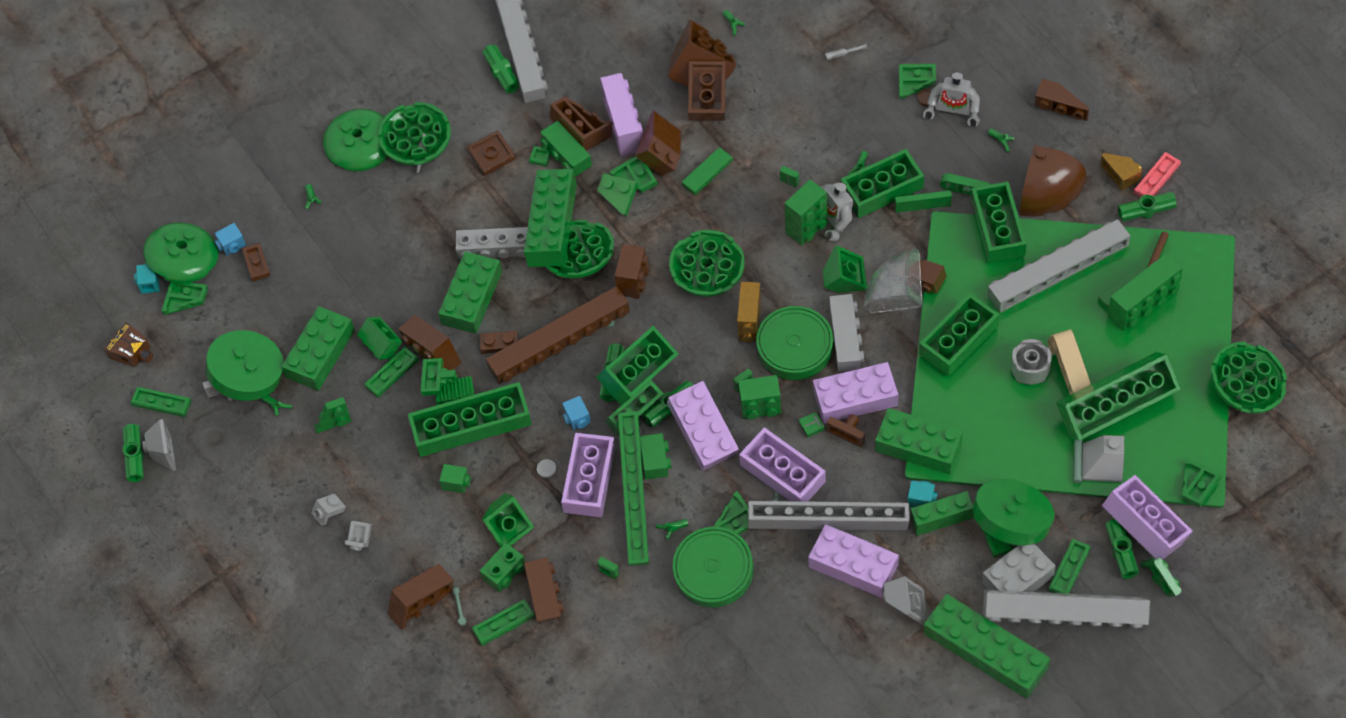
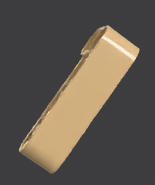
[1048,329,1091,395]

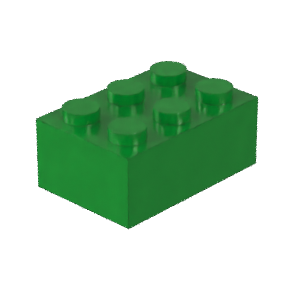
[784,180,827,246]

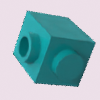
[134,263,160,294]
[908,480,938,508]

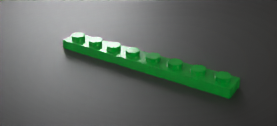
[618,411,649,566]

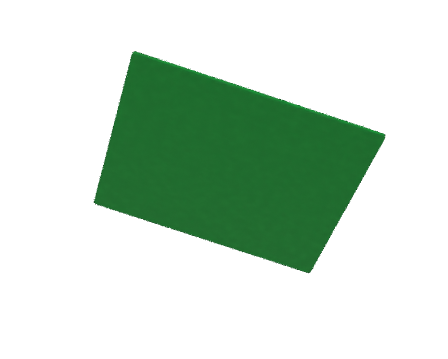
[905,211,1235,508]

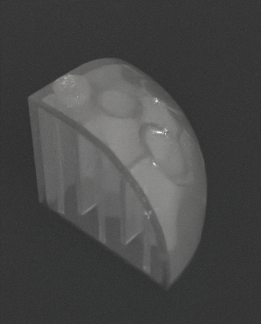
[863,248,922,314]

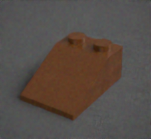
[688,61,726,121]
[634,111,681,176]

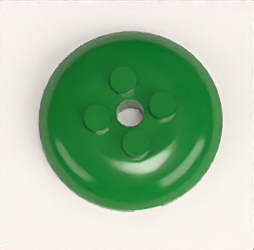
[378,102,451,166]
[323,109,389,172]
[546,220,614,279]
[143,222,218,283]
[669,230,745,297]
[1211,342,1287,414]

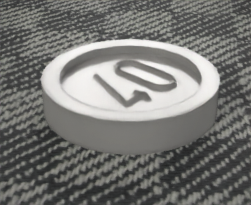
[537,459,556,478]

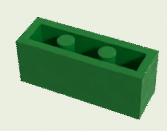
[540,121,592,177]
[605,380,664,436]
[910,491,973,536]

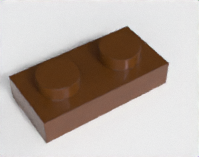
[242,243,270,282]
[480,331,518,354]

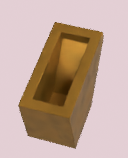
[1100,153,1142,191]

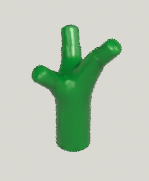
[722,10,745,35]
[988,128,1014,152]
[848,151,868,175]
[305,184,322,209]
[262,395,293,416]
[656,519,689,540]

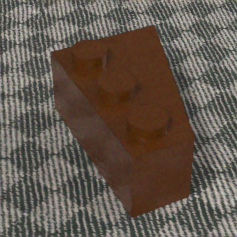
[550,96,612,151]
[398,315,462,370]
[524,557,564,623]
[387,564,454,630]

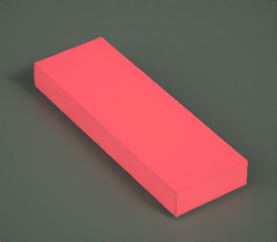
[1133,152,1181,197]

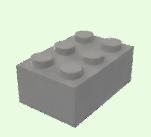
[982,544,1056,592]

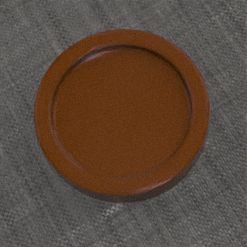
[918,89,932,106]

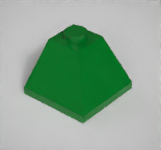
[823,245,867,293]
[482,493,534,548]

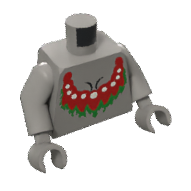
[923,72,980,126]
[821,183,853,241]

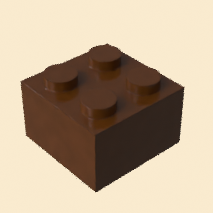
[615,244,650,299]

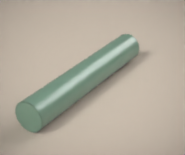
[1074,439,1082,484]

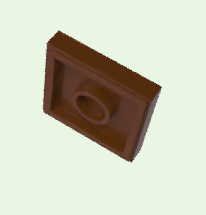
[466,131,516,176]

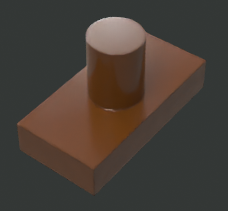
[827,414,865,448]

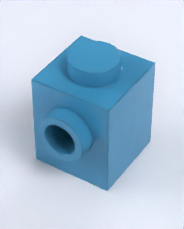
[215,223,246,256]
[562,396,591,431]

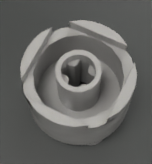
[1011,339,1052,384]

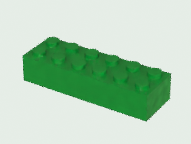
[524,169,577,267]
[1056,352,1181,441]
[408,382,532,457]
[923,594,1050,699]

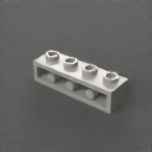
[456,227,528,259]

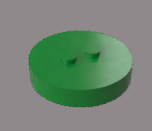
[756,306,833,380]
[205,330,283,401]
[972,479,1054,545]
[673,527,754,608]

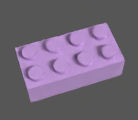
[600,73,643,157]
[813,362,899,424]
[667,381,739,471]
[739,427,826,502]
[561,433,616,517]
[1102,475,1193,559]
[808,524,899,598]

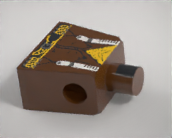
[104,322,153,367]

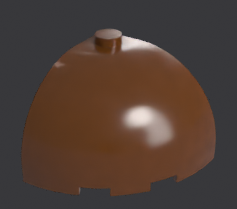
[668,19,736,87]
[1019,145,1087,217]

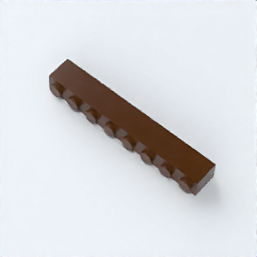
[486,286,630,385]

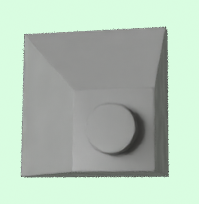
[143,419,176,471]
[1082,435,1124,482]
[883,576,928,626]

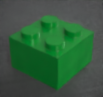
[738,375,781,420]

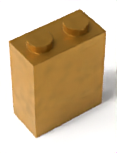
[737,282,761,342]

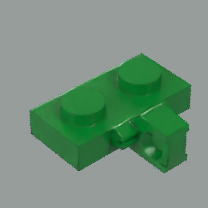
[420,358,457,396]

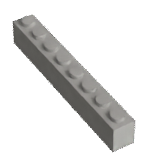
[495,0,548,103]
[988,219,1130,312]
[748,501,909,531]
[983,590,1150,628]

